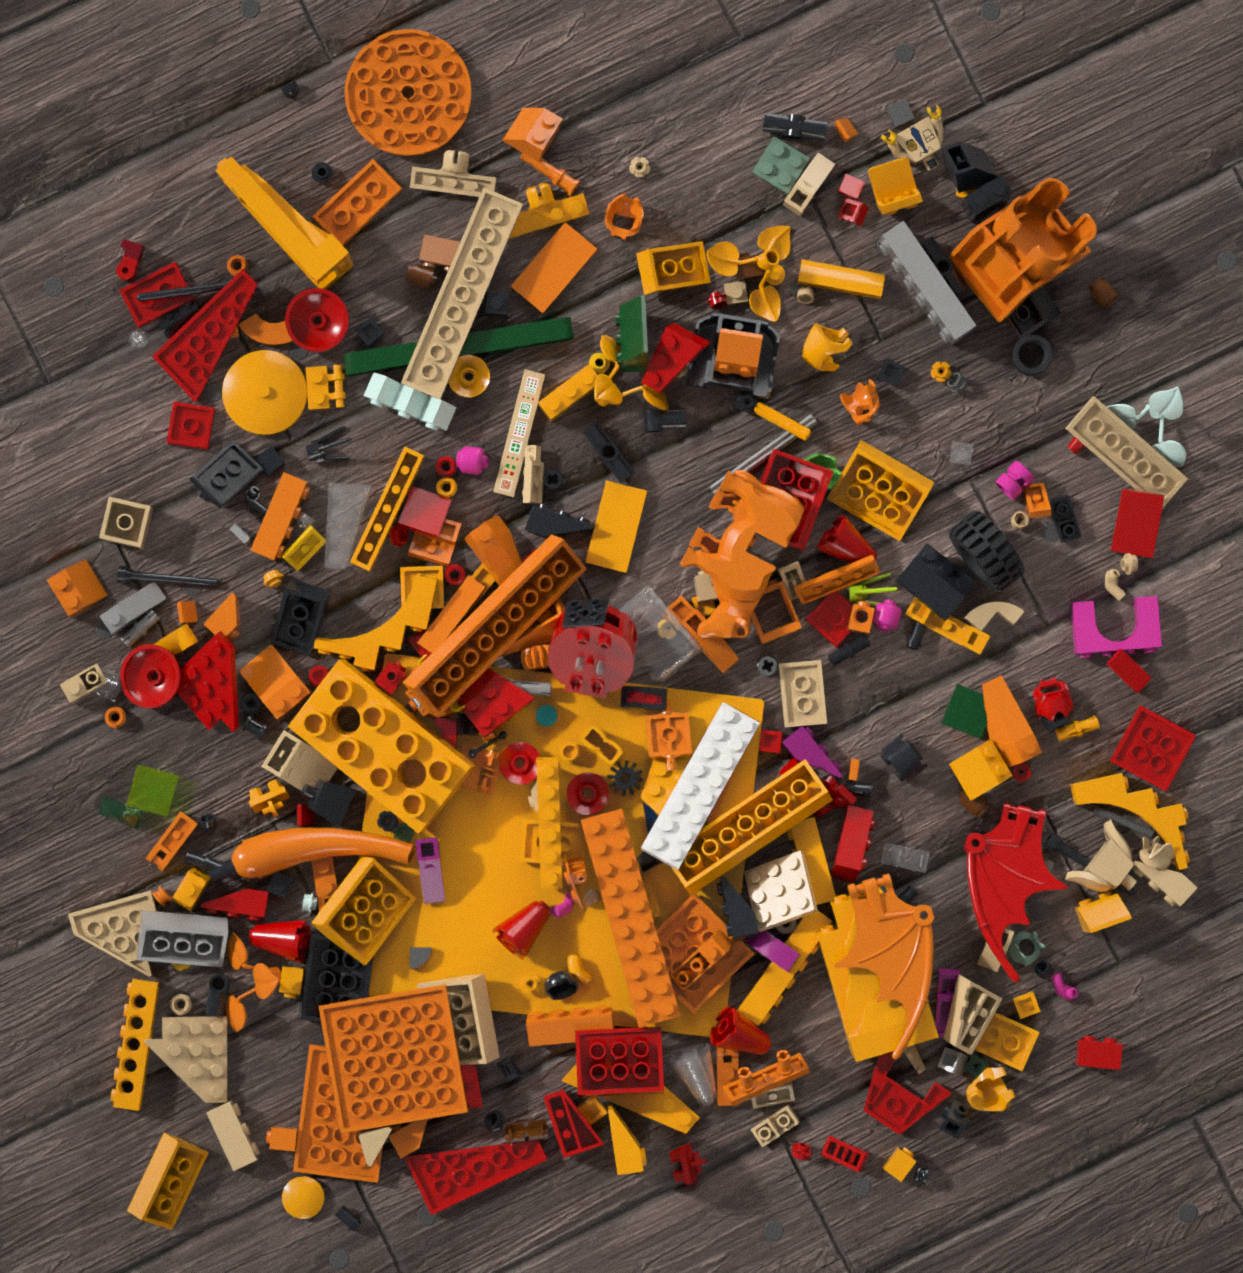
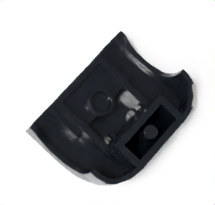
[686,313,780,399]

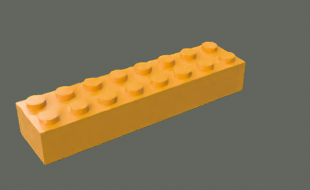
[671,759,833,896]

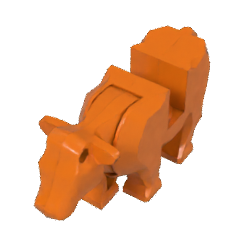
[679,470,804,640]

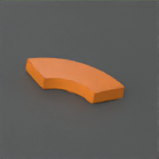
[238,314,293,346]

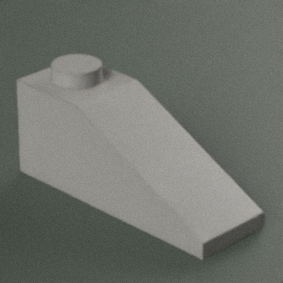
[100,582,167,635]

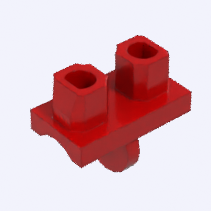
[670,1143,707,1185]

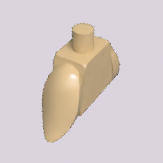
[1065,819,1137,892]

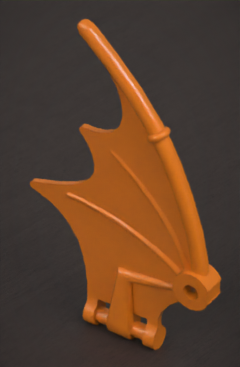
[834,874,934,1060]

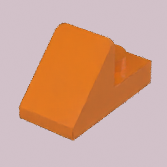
[1023,483,1051,518]

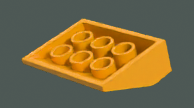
[827,440,934,541]
[312,856,417,965]
[608,1104,647,1175]

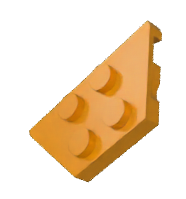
[641,752,694,816]

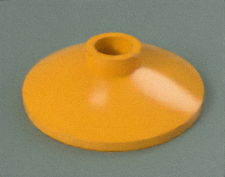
[448,355,490,398]

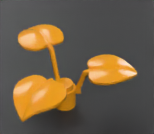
[707,226,791,322]
[594,335,669,411]

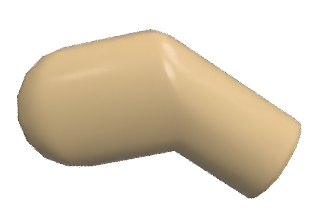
[1105,569,1126,601]

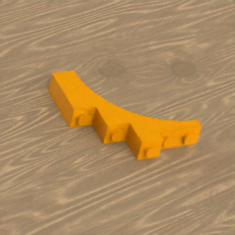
[314,573,439,672]
[1070,773,1190,870]

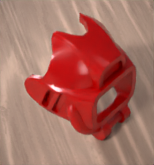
[1033,677,1074,721]

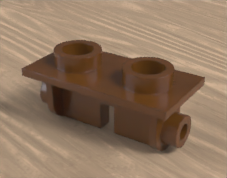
[504,1119,549,1145]

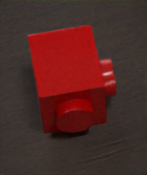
[374,661,407,695]

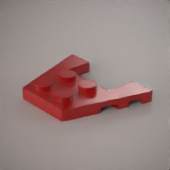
[863,1052,951,1135]

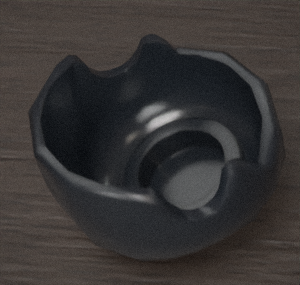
[544,971,579,1000]

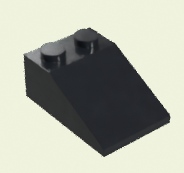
[270,579,331,657]

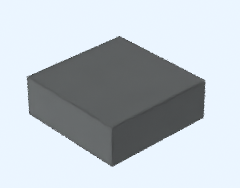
[886,99,915,128]

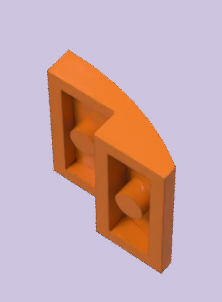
[408,519,461,567]

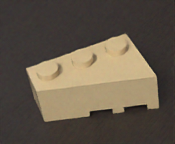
[943,975,1002,1055]

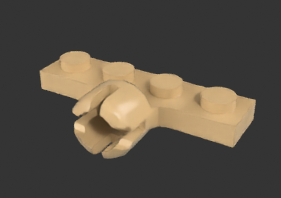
[410,150,496,197]

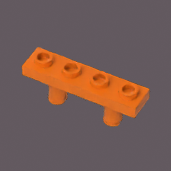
[723,1050,810,1106]

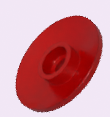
[499,742,540,785]
[566,772,609,815]

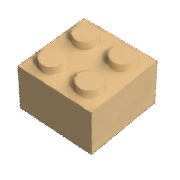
[99,497,153,550]

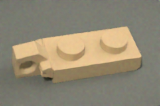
[522,445,544,505]

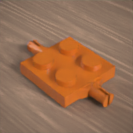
[646,699,692,772]

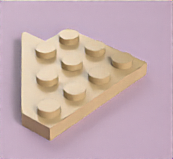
[68,890,157,976]
[144,1016,227,1103]

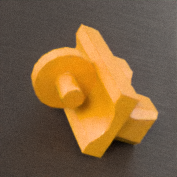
[248,779,290,817]

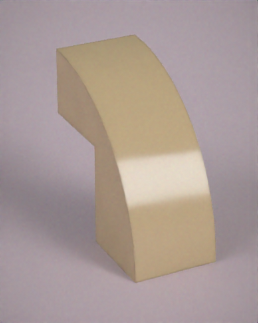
[963,602,1024,631]

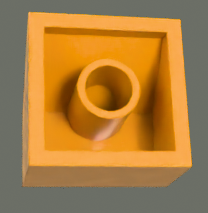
[949,739,1013,801]

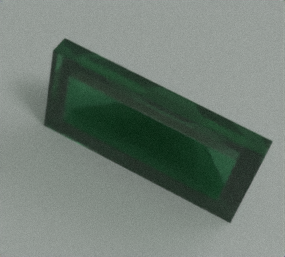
[98,796,143,830]

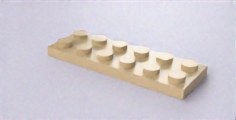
[1065,396,1188,509]

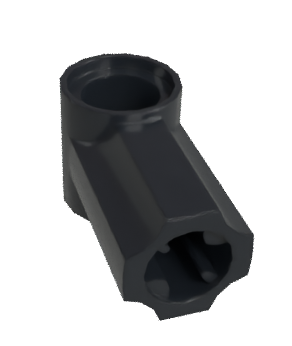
[643,409,686,433]
[205,973,230,1017]

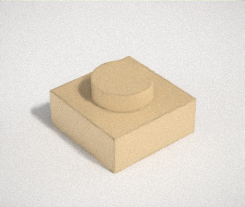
[724,280,748,306]

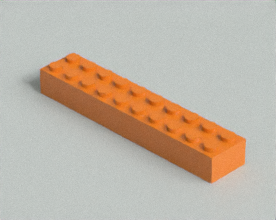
[403,534,587,718]
[581,808,680,1028]

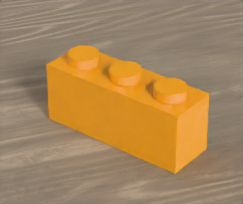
[538,364,598,422]

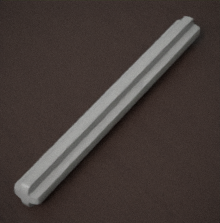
[710,415,817,494]

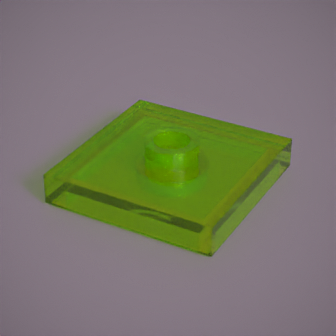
[126,764,179,817]

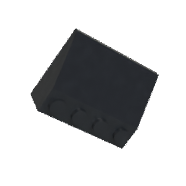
[299,933,373,1022]

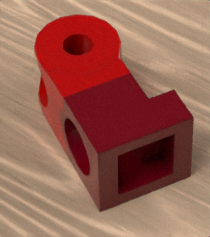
[116,239,145,281]
[435,718,458,750]

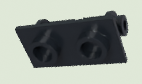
[159,302,199,339]

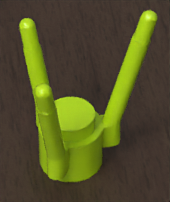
[849,573,898,606]

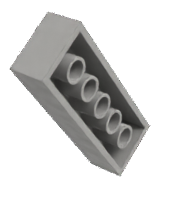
[879,221,976,345]

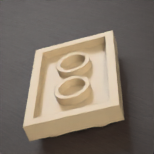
[778,660,827,728]

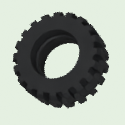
[949,511,1025,593]

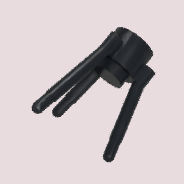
[306,426,352,464]

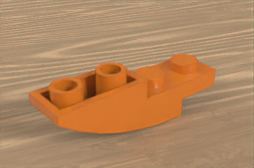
[666,595,739,674]

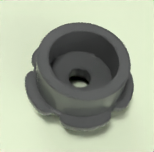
[947,372,967,393]

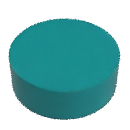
[536,705,557,726]

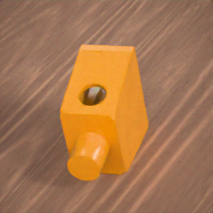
[173,867,211,912]

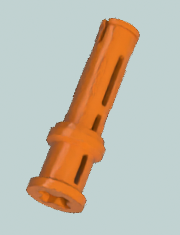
[520,153,581,197]

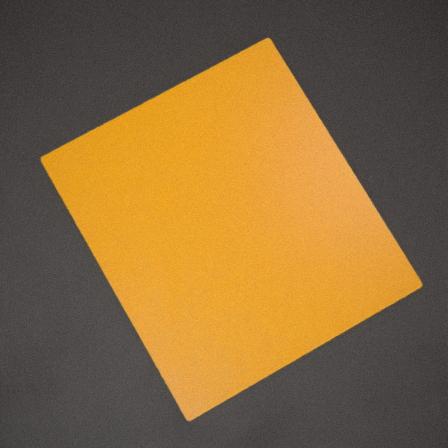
[359,654,764,1037]

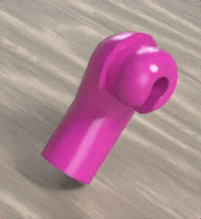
[550,891,574,918]
[1051,973,1078,1000]

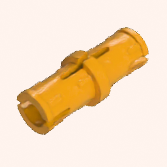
[1055,716,1100,742]

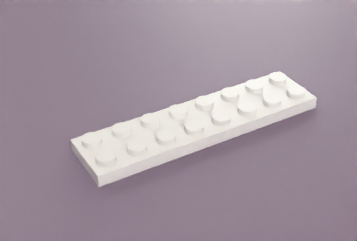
[640,702,760,870]

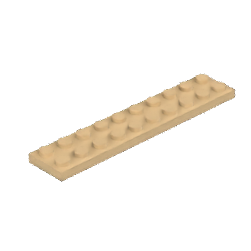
[401,188,523,399]

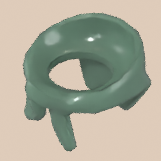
[1008,931,1046,966]

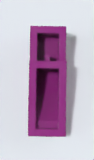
[743,930,801,973]
[934,968,961,1038]

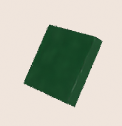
[941,684,987,739]

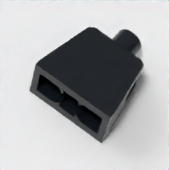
[301,780,356,827]

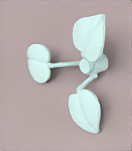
[1107,387,1186,468]

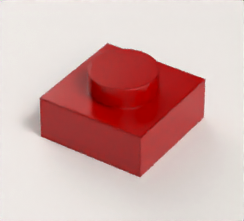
[759,730,782,753]

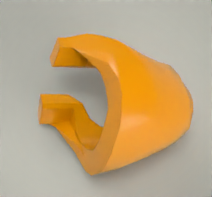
[802,323,852,372]
[966,1067,1015,1112]

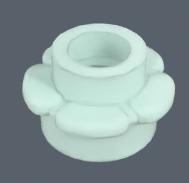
[302,893,317,914]

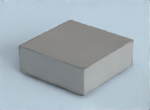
[230,524,251,545]

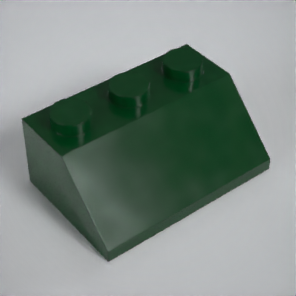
[615,295,648,372]

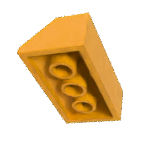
[127,1133,209,1230]

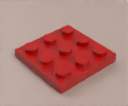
[1109,705,1196,792]

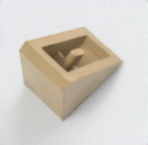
[777,561,805,601]
[359,1125,393,1167]

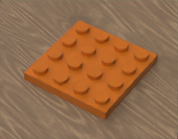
[656,893,754,1014]

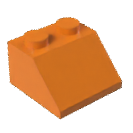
[502,108,563,162]
[714,328,763,377]
[47,559,108,618]
[204,593,241,643]

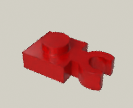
[821,775,857,810]

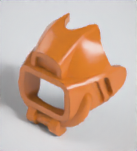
[605,193,644,240]
[840,379,880,425]

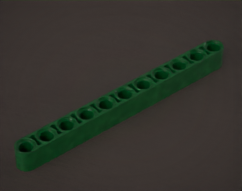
[343,317,574,376]

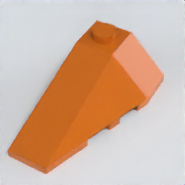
[464,515,522,586]
[500,597,566,657]
[982,675,1042,767]

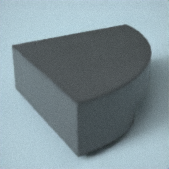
[410,947,432,969]

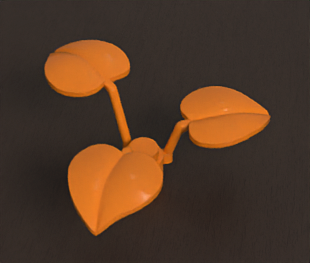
[225,932,281,1033]

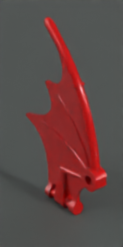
[964,802,1067,983]

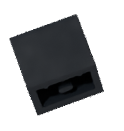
[942,141,998,193]

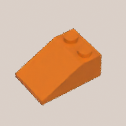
[239,644,312,720]

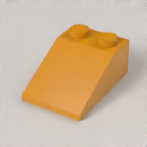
[636,241,711,295]
[1075,891,1132,933]

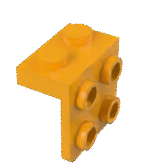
[868,157,923,215]

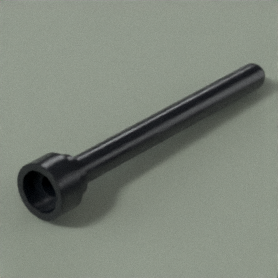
[136,276,235,302]
[117,566,220,587]
[1044,832,1135,896]

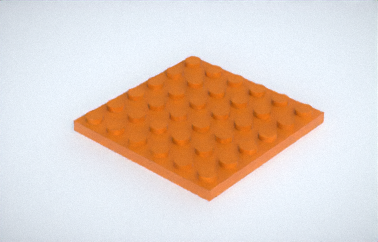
[319,984,468,1133]

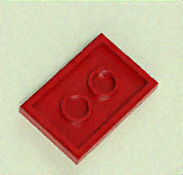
[119,262,195,328]
[1110,488,1165,558]

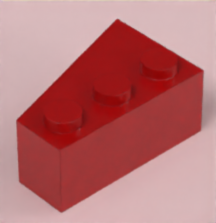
[830,805,875,883]

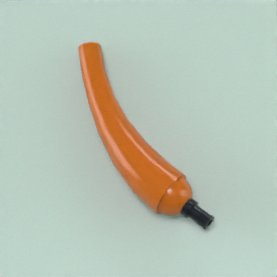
[208,828,415,883]

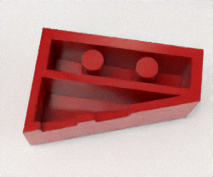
[641,323,711,392]
[543,1089,604,1158]

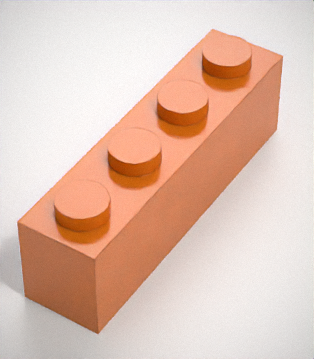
[250,472,310,562]
[526,1005,615,1047]

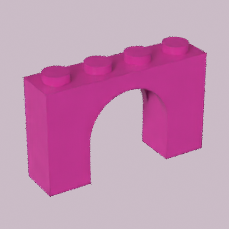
[1070,596,1162,658]

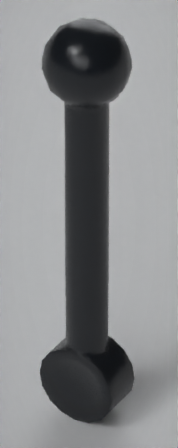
[468,731,507,758]

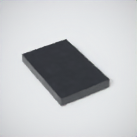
[189,440,263,509]

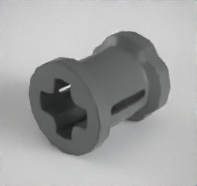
[757,656,777,676]

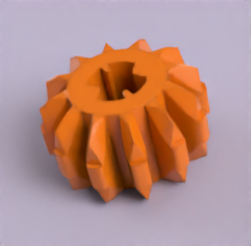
[520,644,550,671]

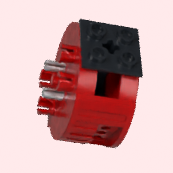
[548,599,638,699]

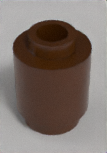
[405,264,438,290]
[1088,277,1119,309]
[958,789,990,818]

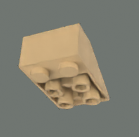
[261,730,338,791]

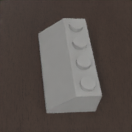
[137,910,228,967]

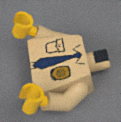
[881,104,944,171]

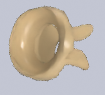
[1139,836,1174,869]

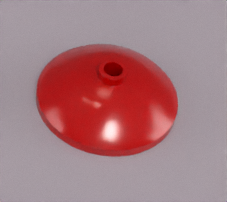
[285,288,349,352]
[120,644,181,708]

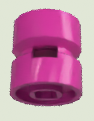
[995,460,1035,501]

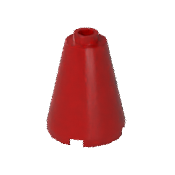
[818,515,878,564]
[492,900,550,960]
[249,920,311,963]
[710,1006,771,1055]

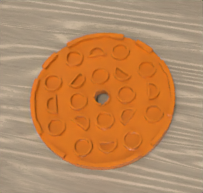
[345,29,472,156]

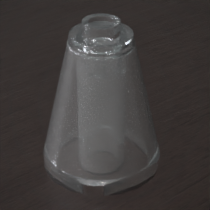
[669,1043,717,1106]

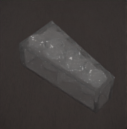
[325,483,373,571]

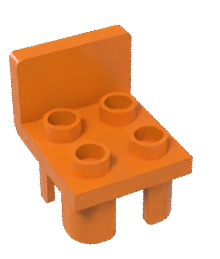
[948,178,1097,322]

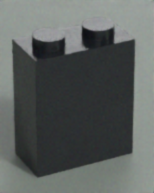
[961,175,1013,223]

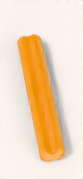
[754,402,811,440]

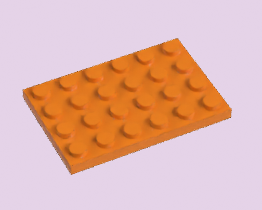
[293,1044,383,1183]

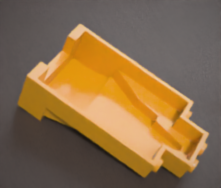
[215,156,354,290]
[816,892,939,1062]

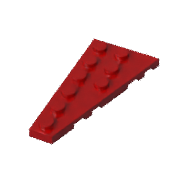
[152,269,259,403]

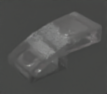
[881,842,930,873]

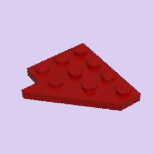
[177,631,239,732]

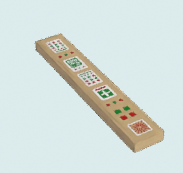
[493,369,545,498]

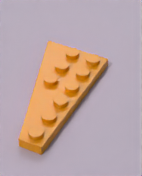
[561,1064,700,1134]

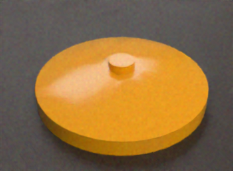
[222,350,308,435]

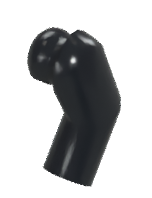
[246,486,268,517]

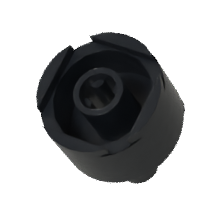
[881,733,928,782]

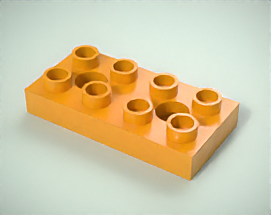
[288,659,476,834]

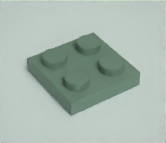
[752,137,810,195]

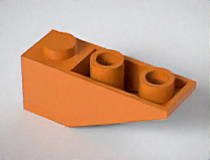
[669,928,734,991]

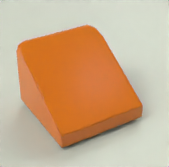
[834,117,858,142]
[177,601,198,624]

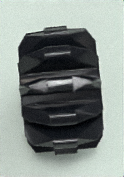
[607,760,643,796]

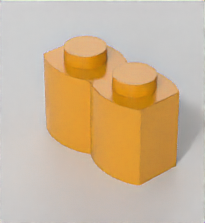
[581,725,623,765]

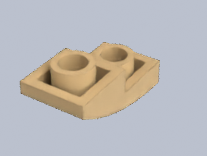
[751,1104,800,1147]

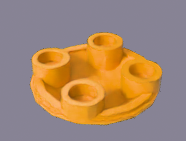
[282,1176,325,1219]

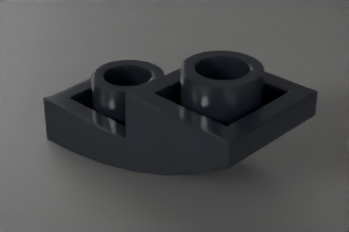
[1049,495,1081,543]

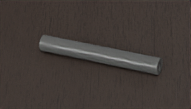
[1092,805,1154,838]

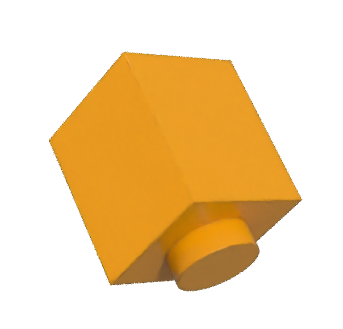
[279,966,305,998]
[883,1147,917,1182]

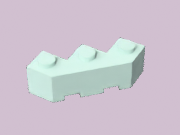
[364,373,456,431]

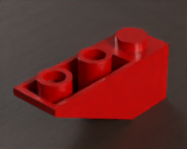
[201,888,270,921]

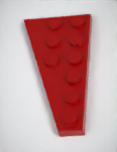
[408,629,536,739]
[404,1139,547,1215]

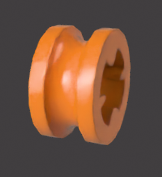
[152,886,172,907]

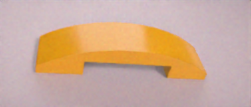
[905,597,990,655]

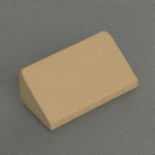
[751,1081,795,1109]

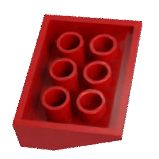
[755,448,834,551]
[575,1027,664,1098]

